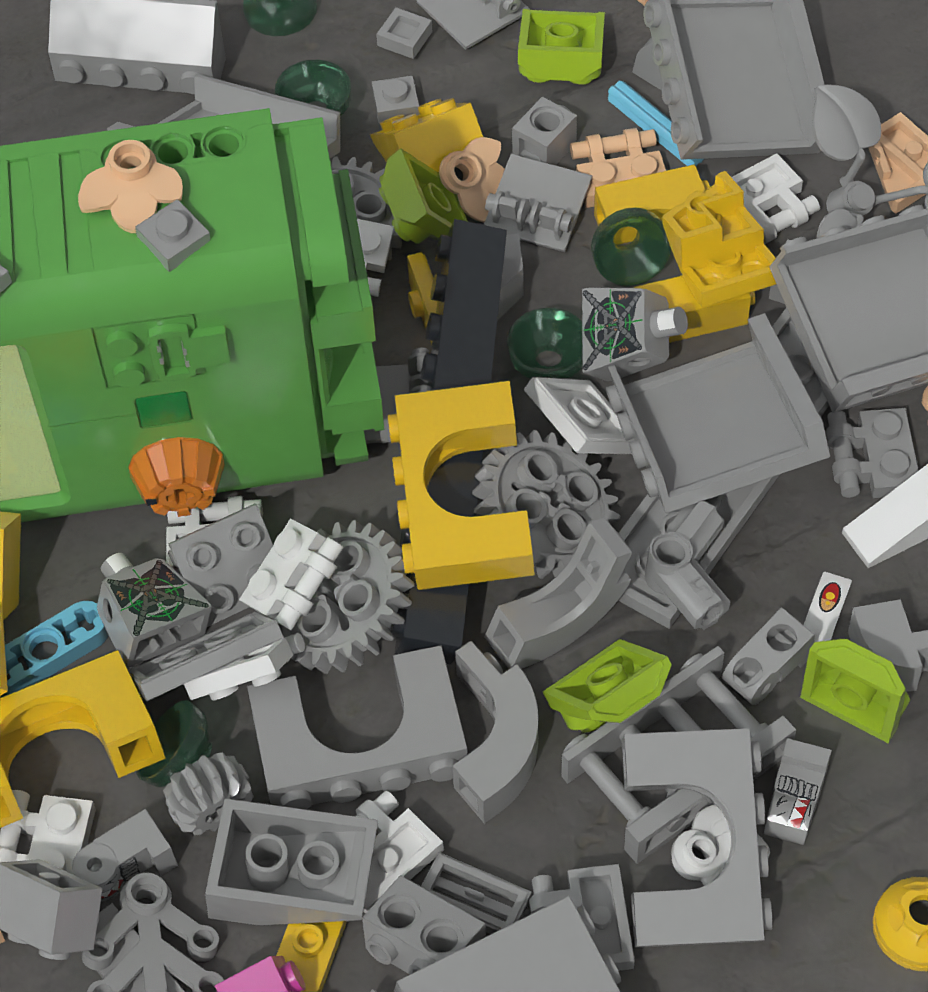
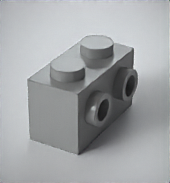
[0,859,103,960]

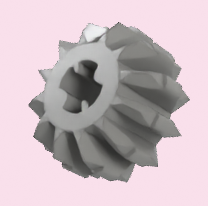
[163,752,254,835]

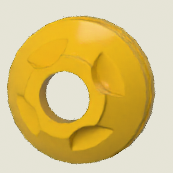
[872,877,928,971]

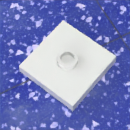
[524,377,634,454]

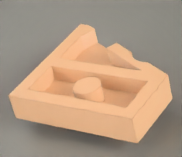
[869,112,928,214]

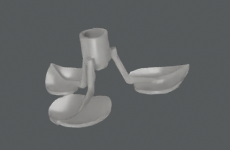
[812,85,928,239]

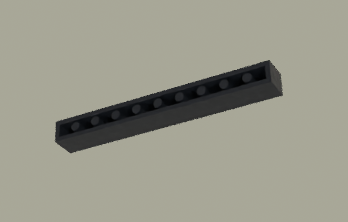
[389,219,507,664]

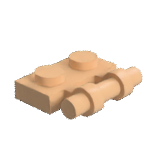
[570,128,666,208]

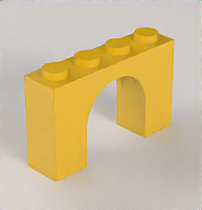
[594,164,755,343]
[388,381,535,590]
[0,650,166,828]

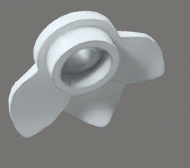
[671,804,770,886]

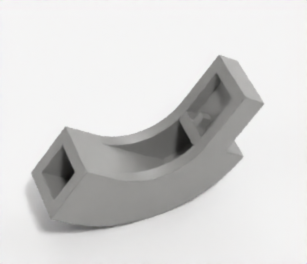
[484,517,632,670]
[452,641,538,824]

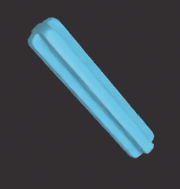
[608,81,704,166]

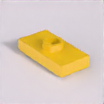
[407,252,437,345]
[276,921,347,992]

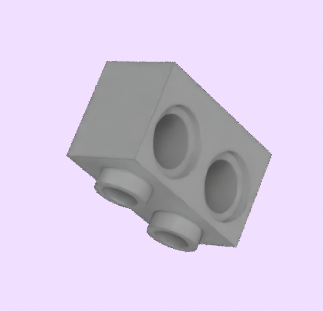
[362,875,486,975]

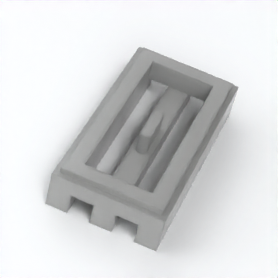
[421,852,532,934]

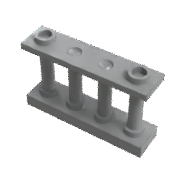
[561,646,796,864]

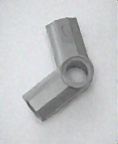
[645,500,730,630]

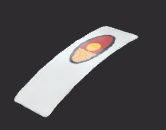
[804,572,852,642]

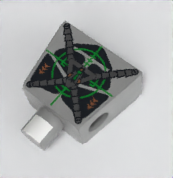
[582,288,688,382]
[97,553,212,668]

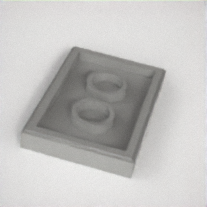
[128,612,284,701]

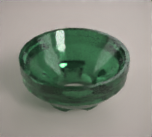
[243,0,317,36]
[275,59,351,116]
[591,207,671,286]
[507,308,583,379]
[136,700,212,788]

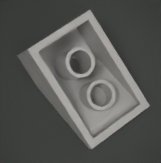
[205,799,378,925]

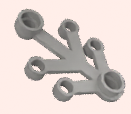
[82,873,224,992]

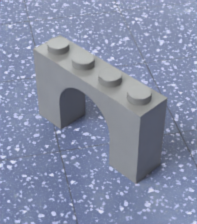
[247,646,467,810]
[622,728,772,948]

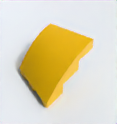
[662,171,776,308]

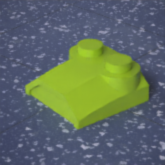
[518,9,605,84]
[379,148,468,244]
[543,639,672,733]
[800,639,910,744]

